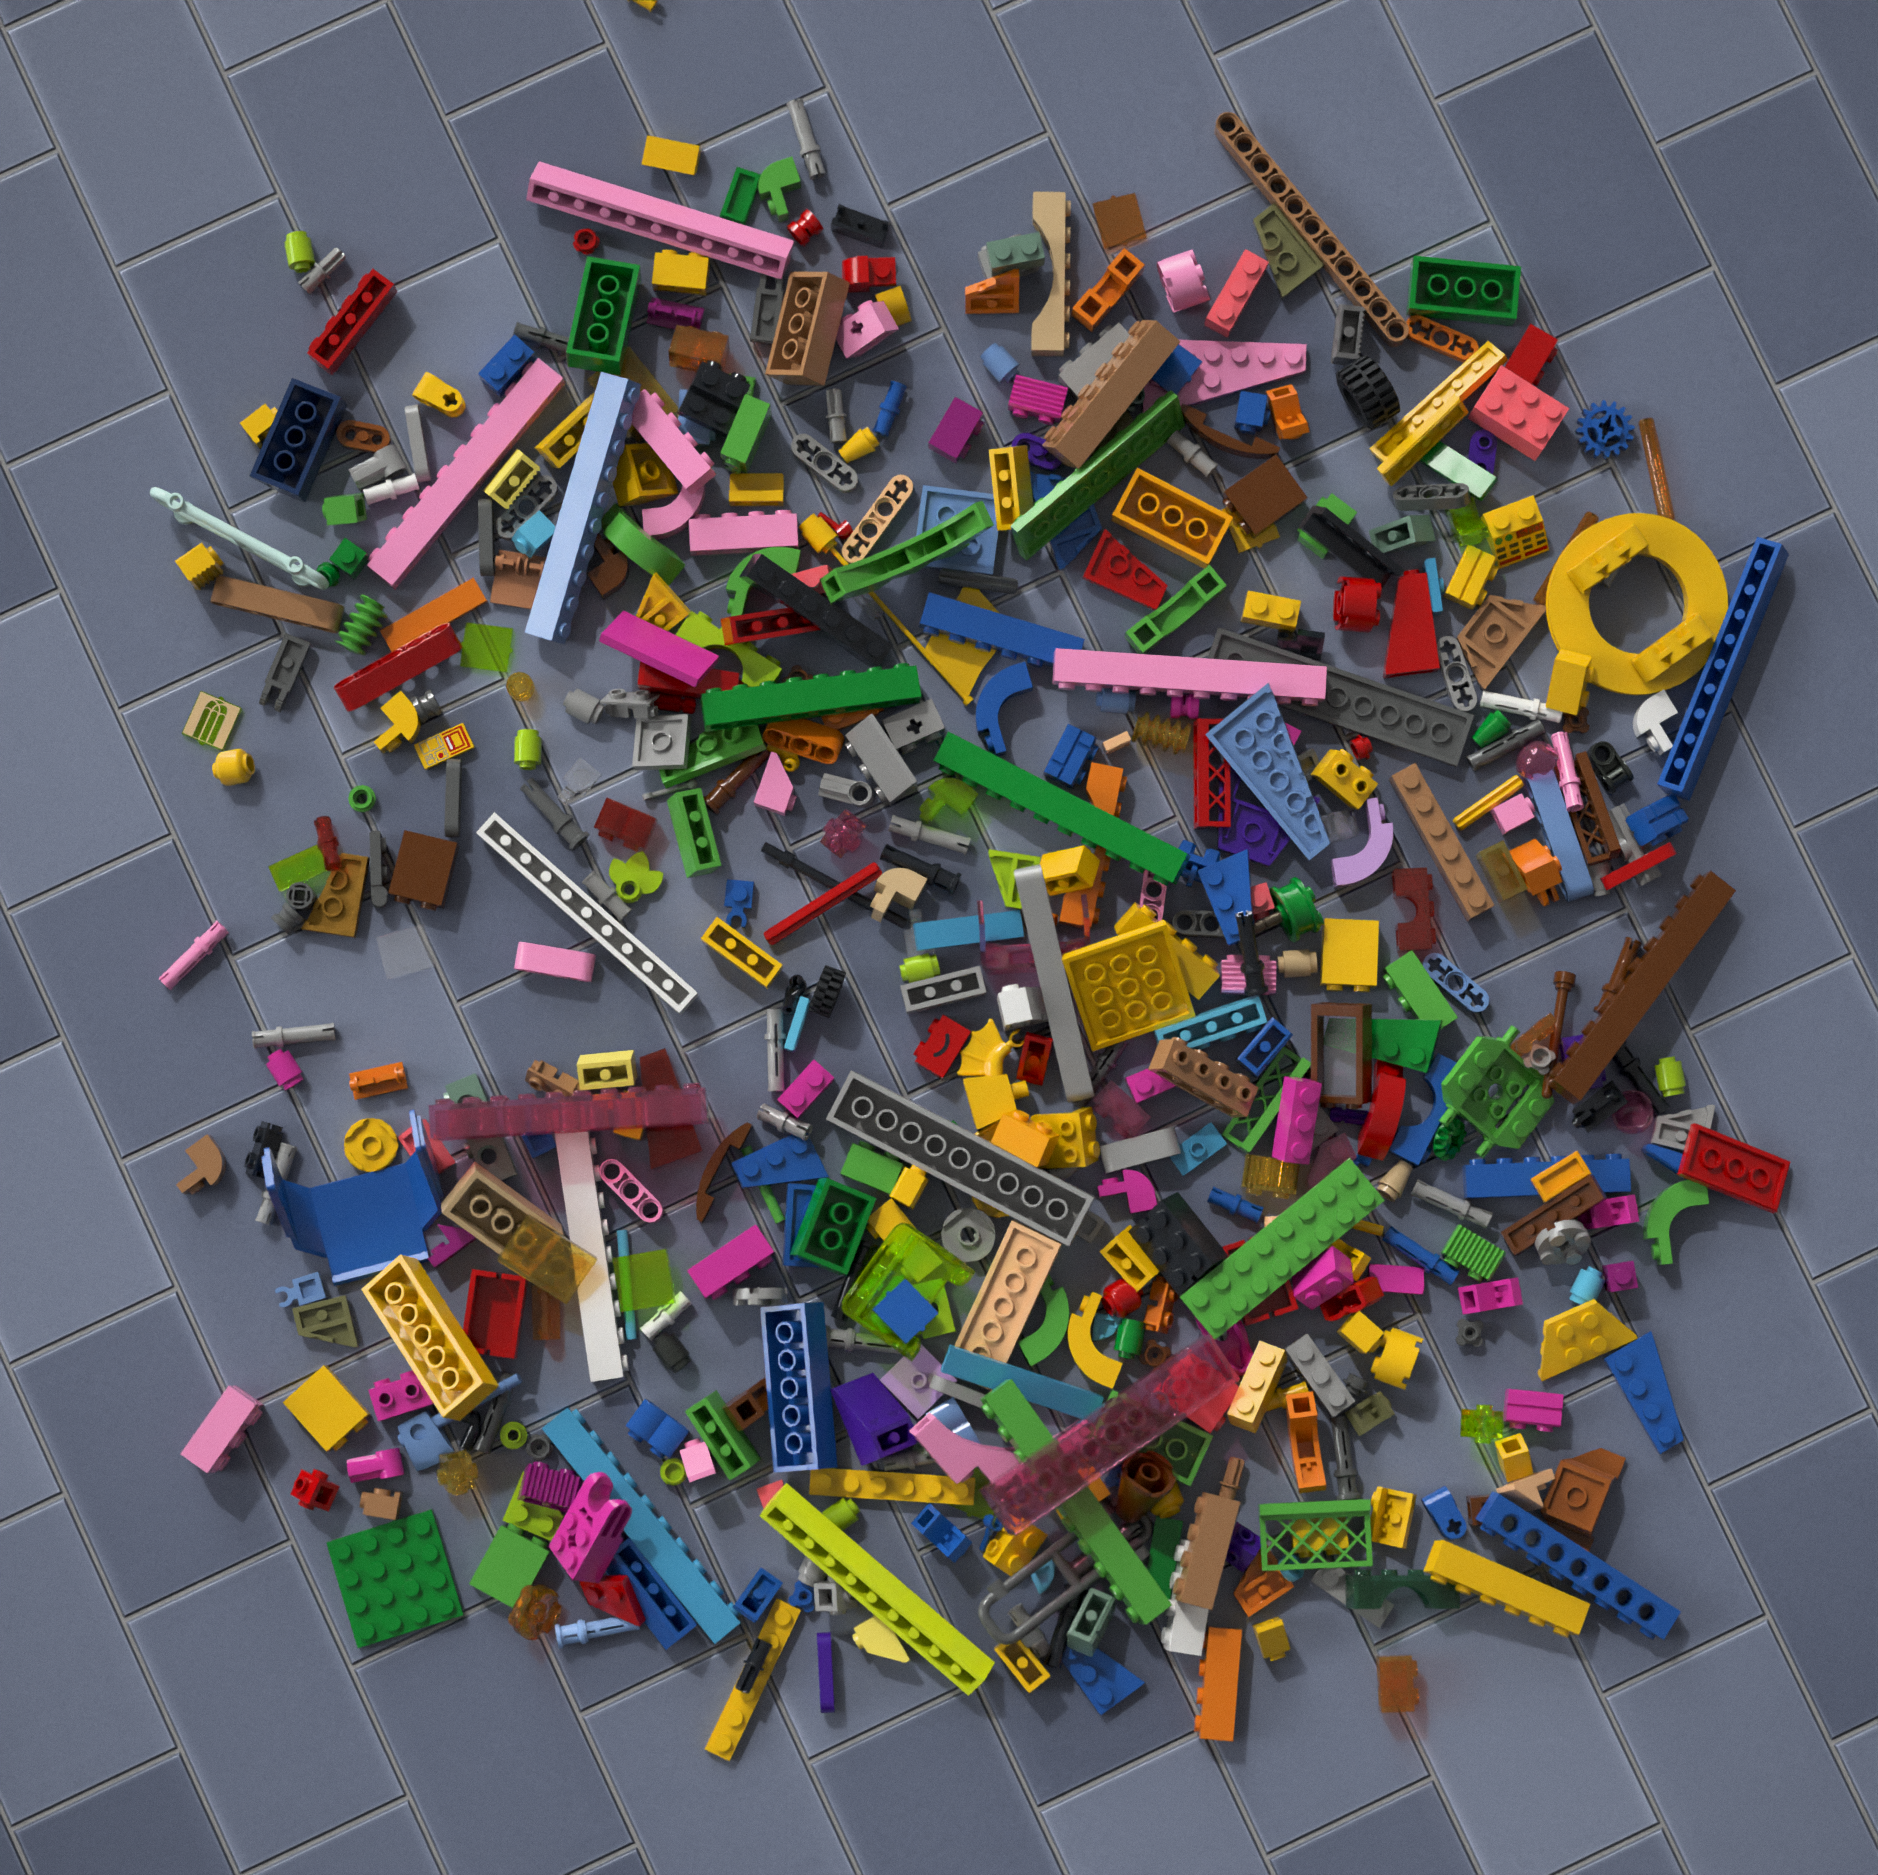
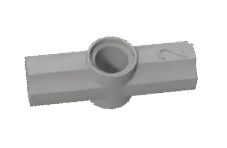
[1608,803,1662,886]

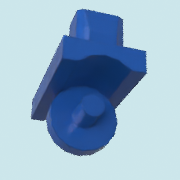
[1178,840,1220,888]

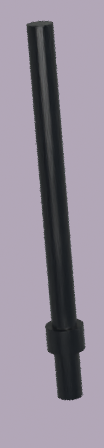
[761,842,908,929]

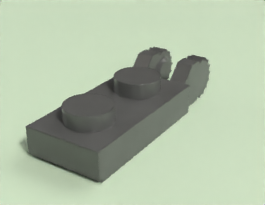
[750,273,785,345]
[259,633,312,712]
[369,831,388,909]

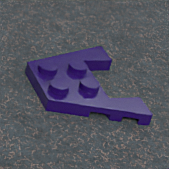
[1218,764,1320,867]

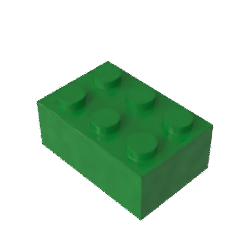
[790,1178,876,1275]

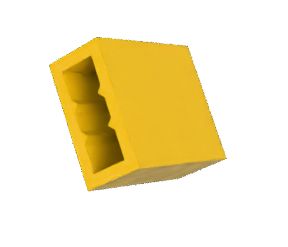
[1320,918,1379,992]
[283,1365,370,1452]

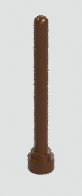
[1541,971,1576,1099]

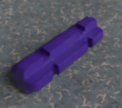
[1329,1107,1368,1125]

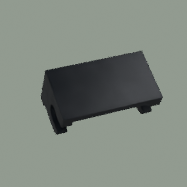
[831,204,891,249]

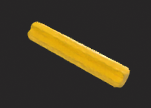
[1453,775,1524,831]

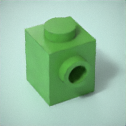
[322,493,367,525]

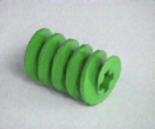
[335,594,388,656]

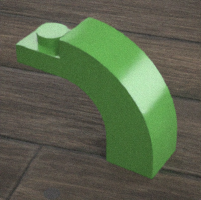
[601,503,686,585]
[726,547,801,616]
[1643,1179,1709,1265]
[1017,1274,1069,1366]

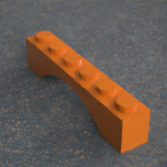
[1058,762,1127,930]

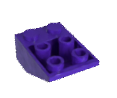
[830,1373,919,1466]

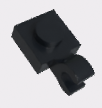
[1276,629,1325,661]

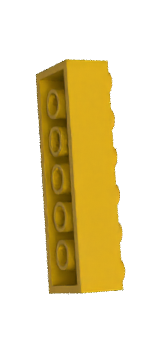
[361,1254,499,1421]

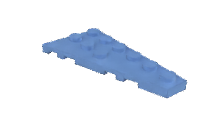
[1205,682,1331,860]

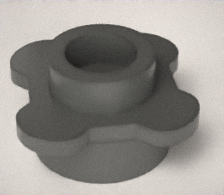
[1456,1319,1484,1347]

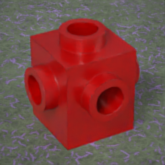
[290,1469,340,1512]

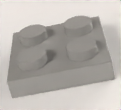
[632,714,691,771]

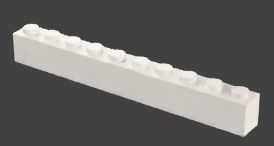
[476,812,699,1015]
[551,1105,629,1382]

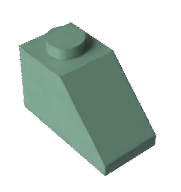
[1369,515,1436,555]

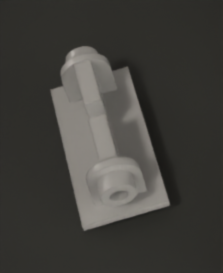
[600,689,660,719]

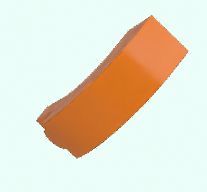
[1286,1391,1326,1494]

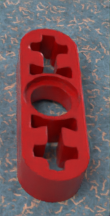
[1600,842,1677,891]

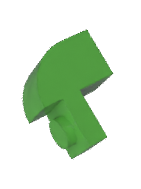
[758,156,801,222]

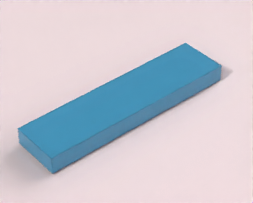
[913,910,1024,951]

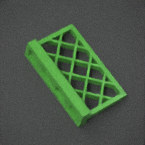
[1258,1499,1373,1571]

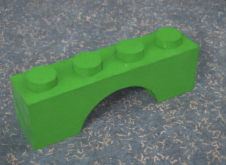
[1125,565,1227,654]

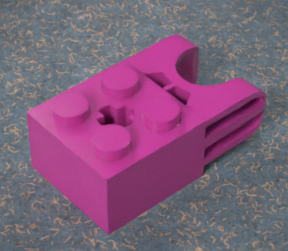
[549,1472,632,1583]

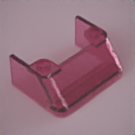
[977,894,1090,975]

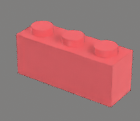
[1204,249,1269,338]

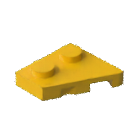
[636,572,690,631]

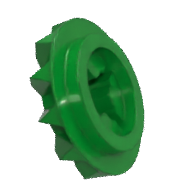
[1433,1118,1467,1161]

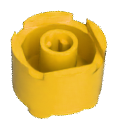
[1371,1327,1424,1390]

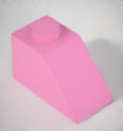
[754,752,797,816]
[680,1438,718,1482]

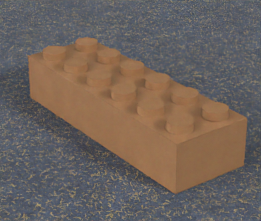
[1042,320,1181,469]

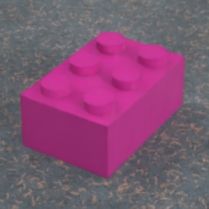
[687,1224,775,1300]

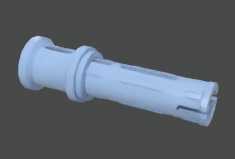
[555,1617,640,1649]

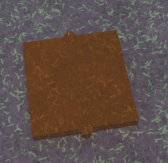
[1092,193,1147,249]

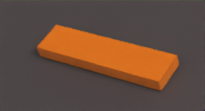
[380,577,487,652]

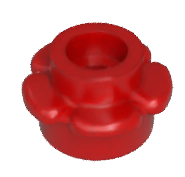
[573,228,599,255]
[1350,735,1373,761]

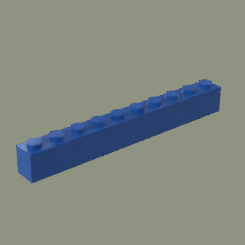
[1657,537,1789,801]

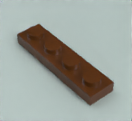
[1501,1175,1607,1256]

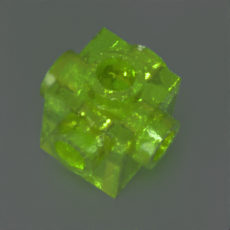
[1460,1404,1504,1444]

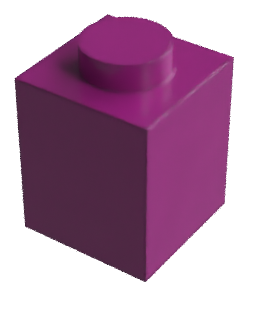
[1602,1261,1638,1293]

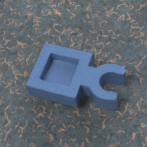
[275,1272,327,1307]

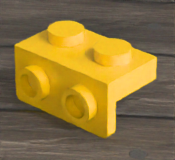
[1370,1486,1417,1549]
[983,1511,1048,1576]

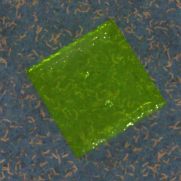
[612,1249,676,1312]

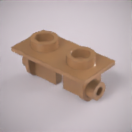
[525,1060,580,1106]

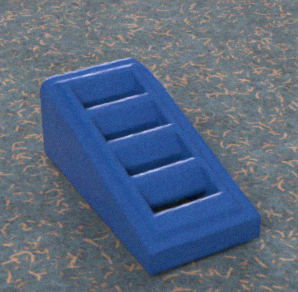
[1641,1144,1687,1180]

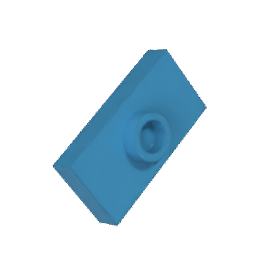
[1422,558,1444,616]
[1169,1122,1227,1176]

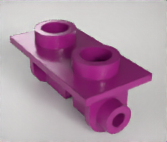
[646,297,704,335]

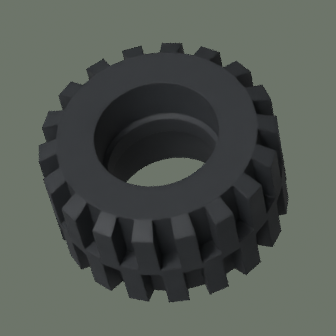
[1336,355,1400,430]

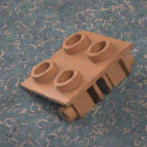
[490,550,547,609]

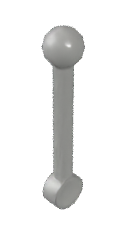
[642,779,698,801]

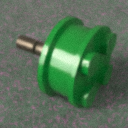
[1254,877,1324,943]

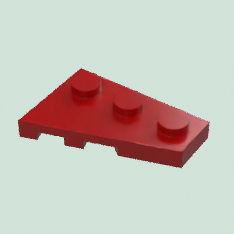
[1082,529,1168,611]

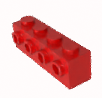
[307,269,398,376]

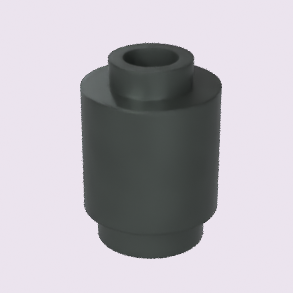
[652,1332,692,1374]

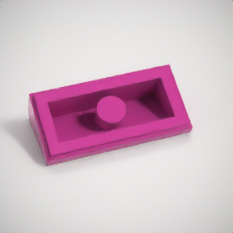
[1368,1264,1424,1295]

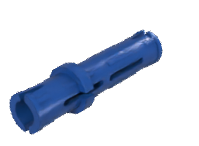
[1382,1226,1460,1285]

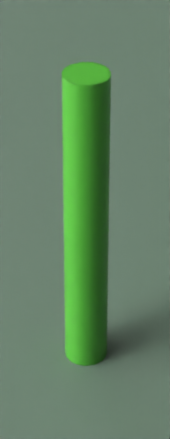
[741,1145,785,1224]

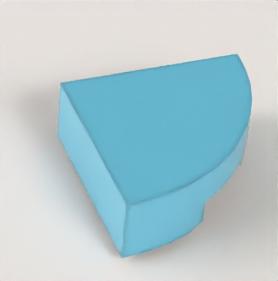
[1092,1313,1122,1341]
[1031,1559,1055,1594]

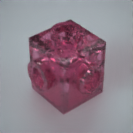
[820,809,867,858]

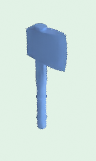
[397,1373,522,1471]

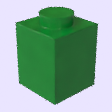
[329,538,369,580]

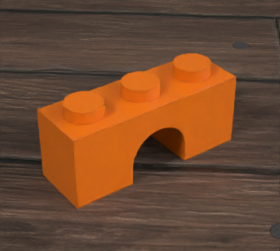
[1071,248,1145,332]

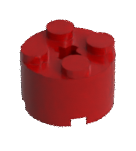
[1333,576,1382,633]

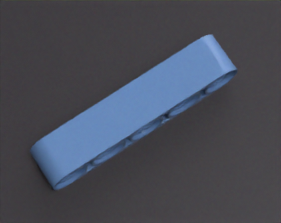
[1525,768,1594,902]

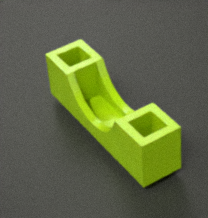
[676,611,783,687]

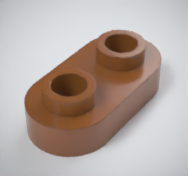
[336,420,391,453]

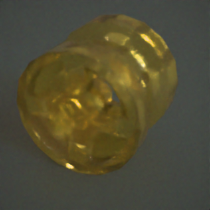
[506,672,535,702]

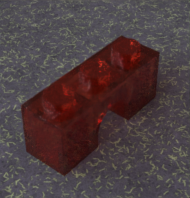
[1392,867,1436,953]

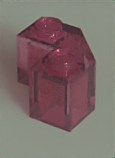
[1305,1133,1357,1190]

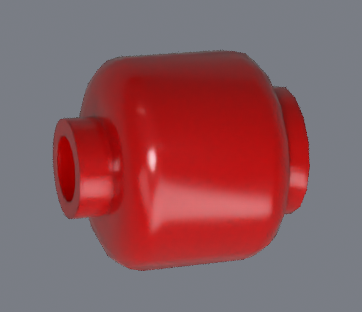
[1101,1277,1143,1318]

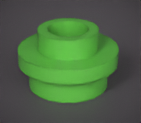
[348,785,376,812]

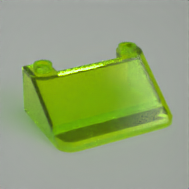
[842,1223,976,1361]

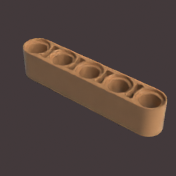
[210,576,345,633]

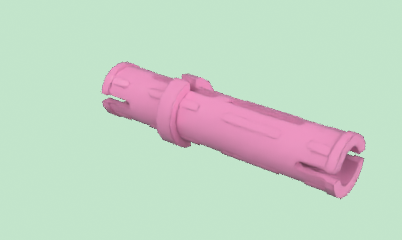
[1551,732,1584,812]
[159,921,229,990]

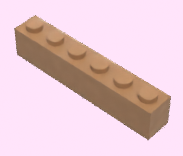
[1389,763,1495,921]

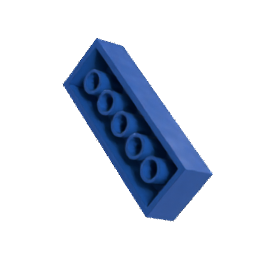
[760,1302,838,1473]

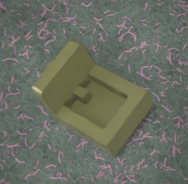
[1345,1391,1394,1436]

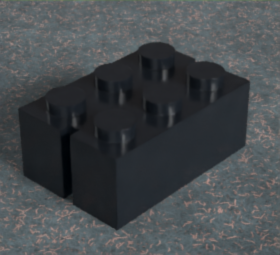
[1128,1192,1229,1296]

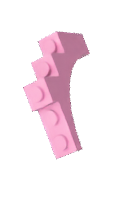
[909,1412,1093,1495]

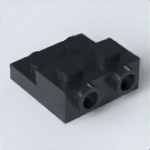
[677,360,751,437]

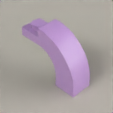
[1330,797,1393,889]

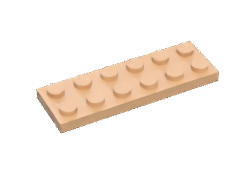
[954,1219,1063,1391]

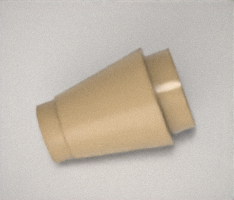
[1376,1160,1413,1202]

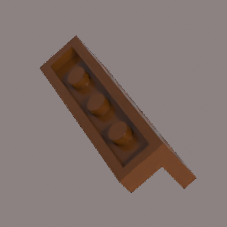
[1553,751,1621,866]

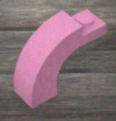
[642,484,706,540]

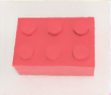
[1468,365,1569,461]

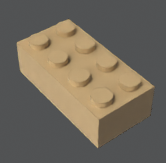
[441,1161,563,1276]

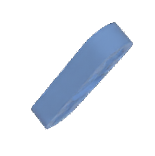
[1422,953,1489,1013]

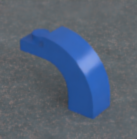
[976,662,1033,757]

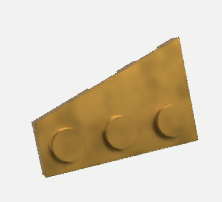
[301,853,370,938]

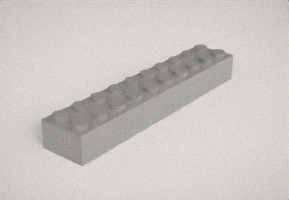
[826,1071,1096,1246]

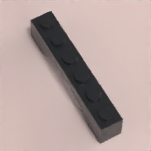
[739,554,893,667]

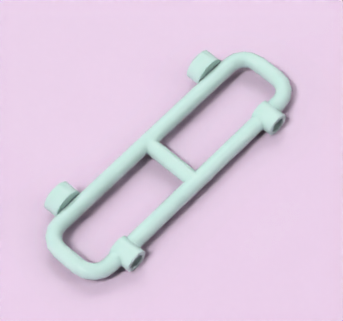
[150,487,329,590]

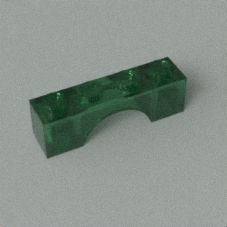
[1346,1569,1460,1609]

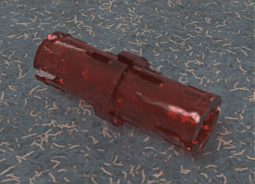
[314,816,342,871]

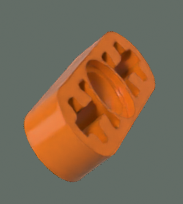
[1406,315,1479,363]

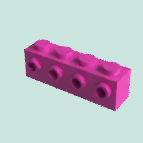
[368,1370,434,1421]

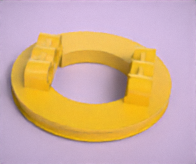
[1546,513,1728,695]

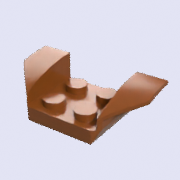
[1540,1448,1626,1552]

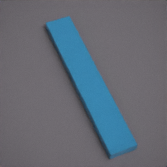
[940,1345,1104,1423]

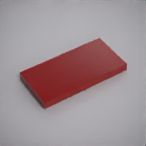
[1677,1123,1790,1214]

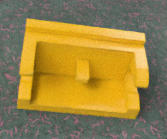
[642,135,702,176]

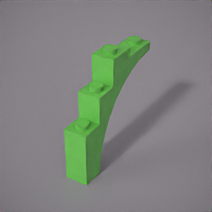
[820,501,994,604]

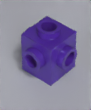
[1225,1522,1261,1572]

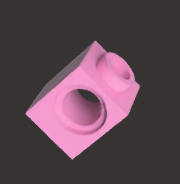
[1490,793,1535,835]

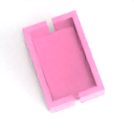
[181,1386,264,1473]

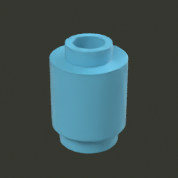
[1569,1266,1606,1305]

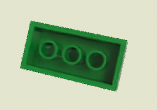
[566,256,642,376]
[1406,256,1521,326]

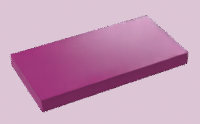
[599,611,719,687]

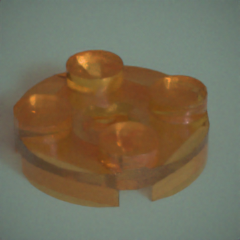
[508,1585,561,1640]

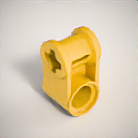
[412,372,466,418]

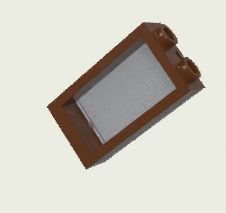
[1311,1002,1372,1109]

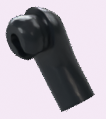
[782,975,807,1015]

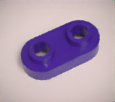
[1467,430,1497,475]
[1012,433,1062,471]

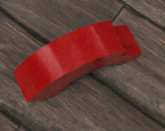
[1357,1059,1406,1161]

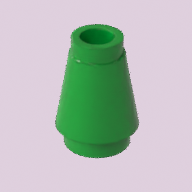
[1472,709,1512,749]

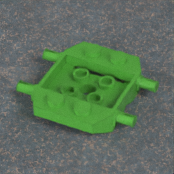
[1438,1025,1555,1159]

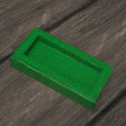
[720,167,761,226]

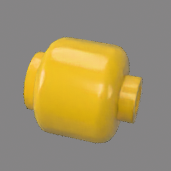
[212,748,255,786]
[1150,1481,1184,1518]

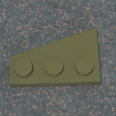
[1253,203,1324,299]

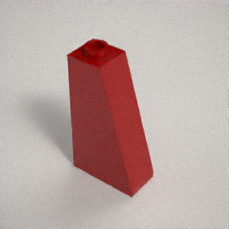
[1383,569,1440,679]
[637,661,744,699]

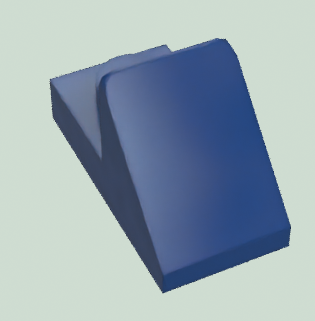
[732,1567,783,1623]

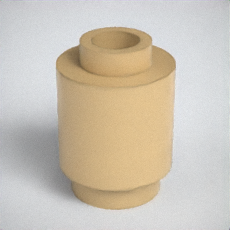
[1277,949,1317,978]

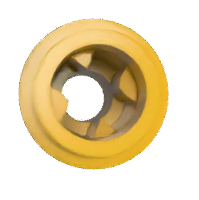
[838,427,880,464]

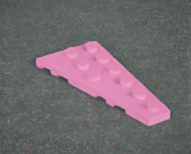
[1143,340,1306,413]

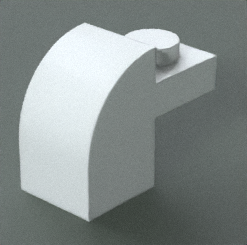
[1633,690,1678,755]

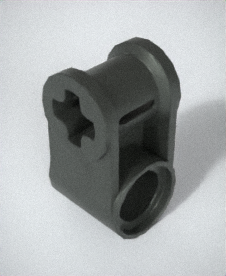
[1587,741,1634,794]

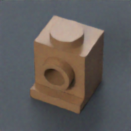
[360,1488,403,1520]

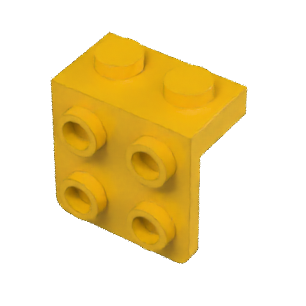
[1030,1107,1100,1169]

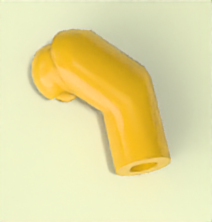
[766,745,800,772]

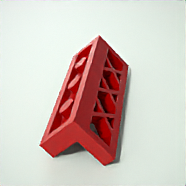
[1193,718,1231,830]

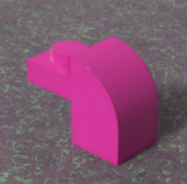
[1097,1170,1157,1214]
[1578,1194,1639,1230]
[1458,1277,1523,1315]

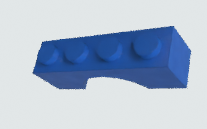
[1388,1053,1457,1166]

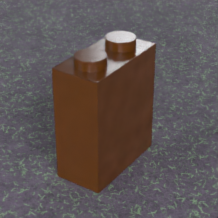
[1222,455,1308,539]
[388,830,460,911]

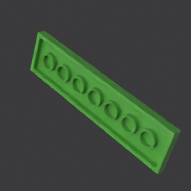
[1010,390,1185,561]
[1179,1158,1385,1340]

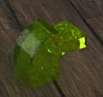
[1445,495,1490,547]
[919,778,979,825]

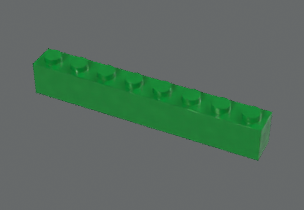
[700,663,922,732]

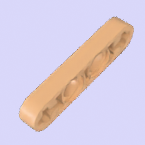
[842,475,913,564]

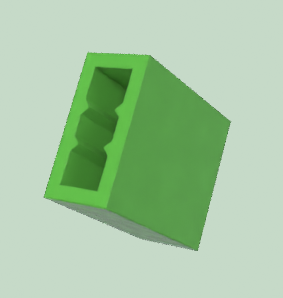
[720,394,772,475]
[469,1523,551,1610]

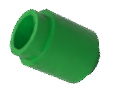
[1114,1318,1145,1360]

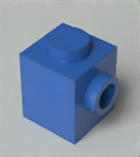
[1234,391,1270,434]

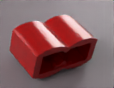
[1319,1277,1384,1321]

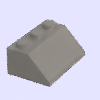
[844,714,917,806]

